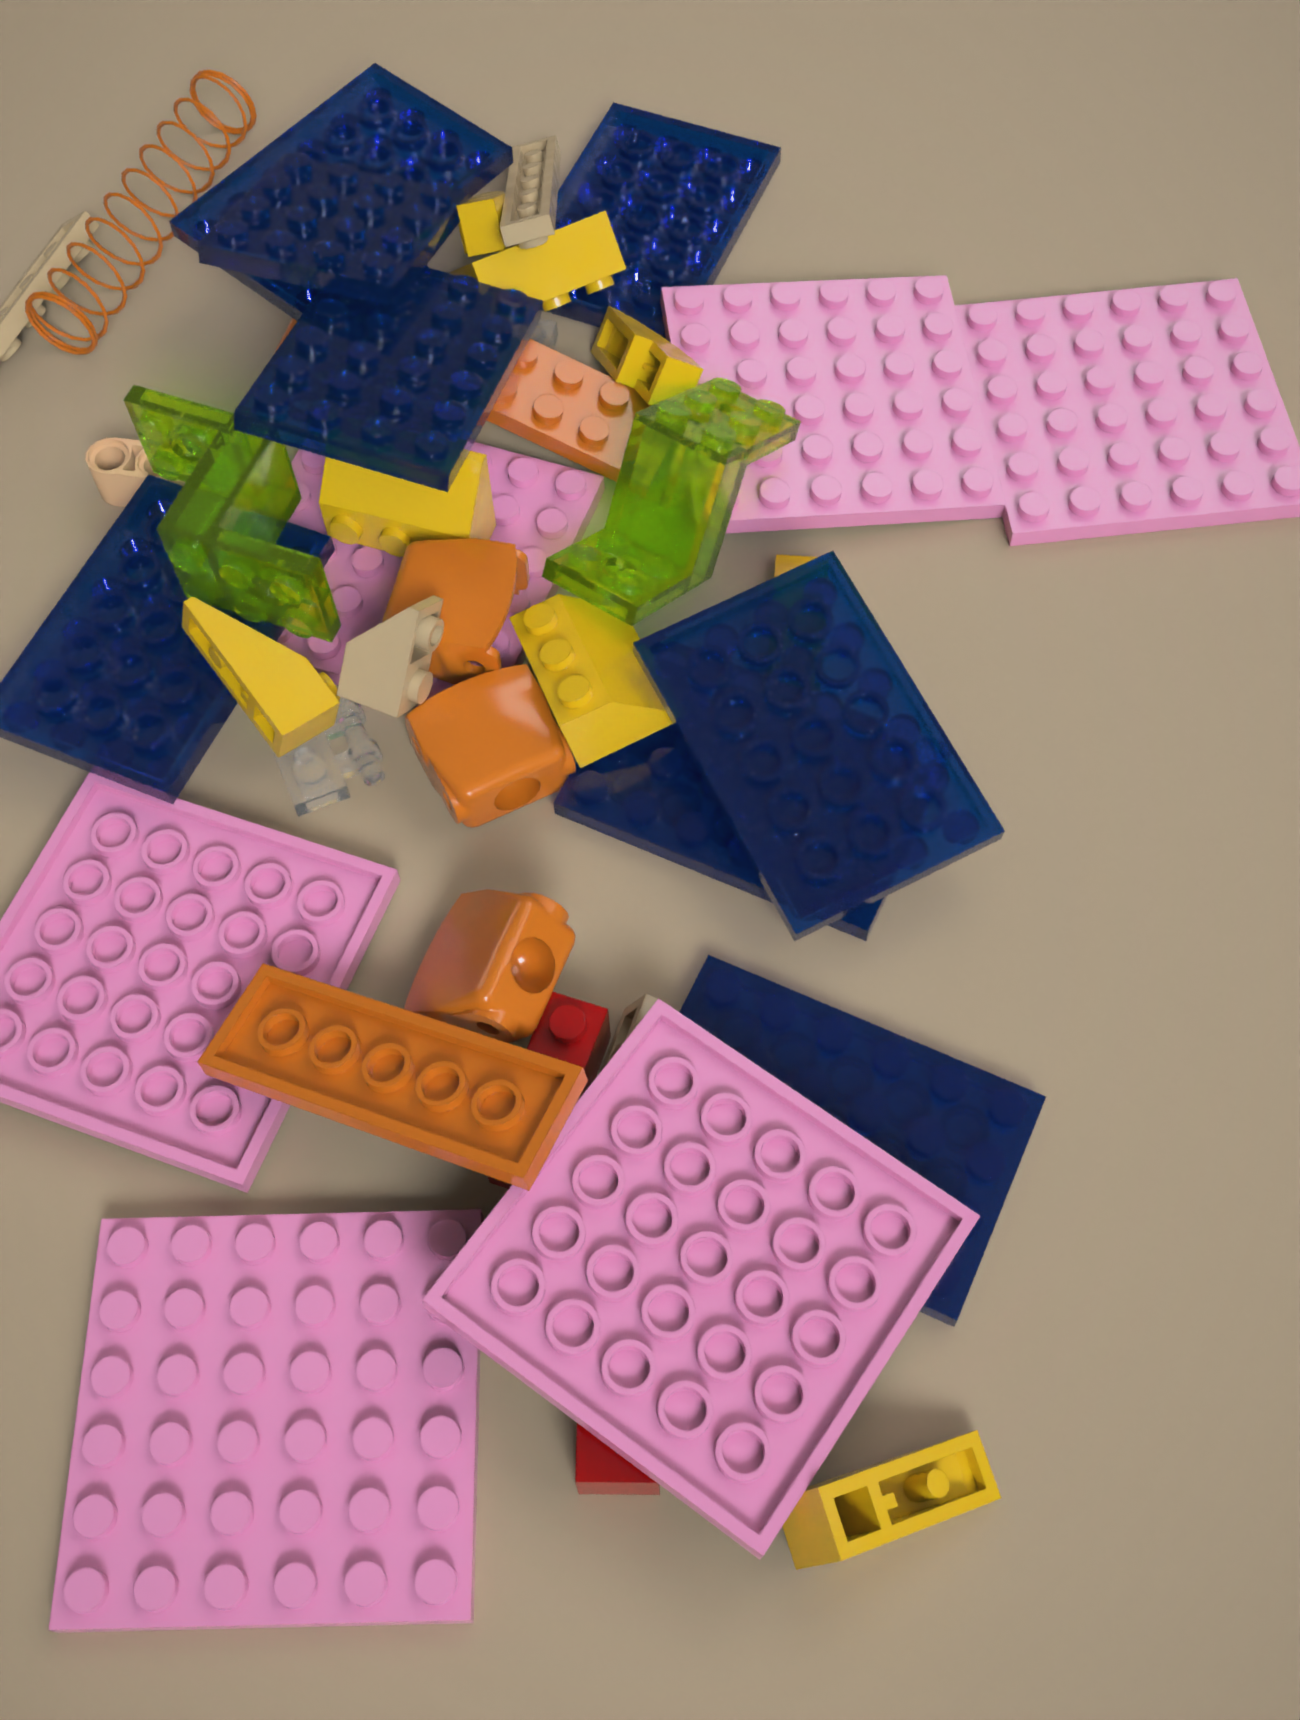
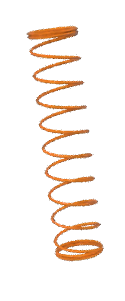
[25,69,257,355]

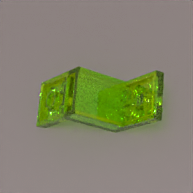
[542,378,801,626]
[123,385,342,642]

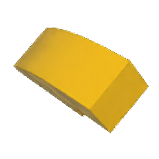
[454,191,513,257]
[591,306,704,416]

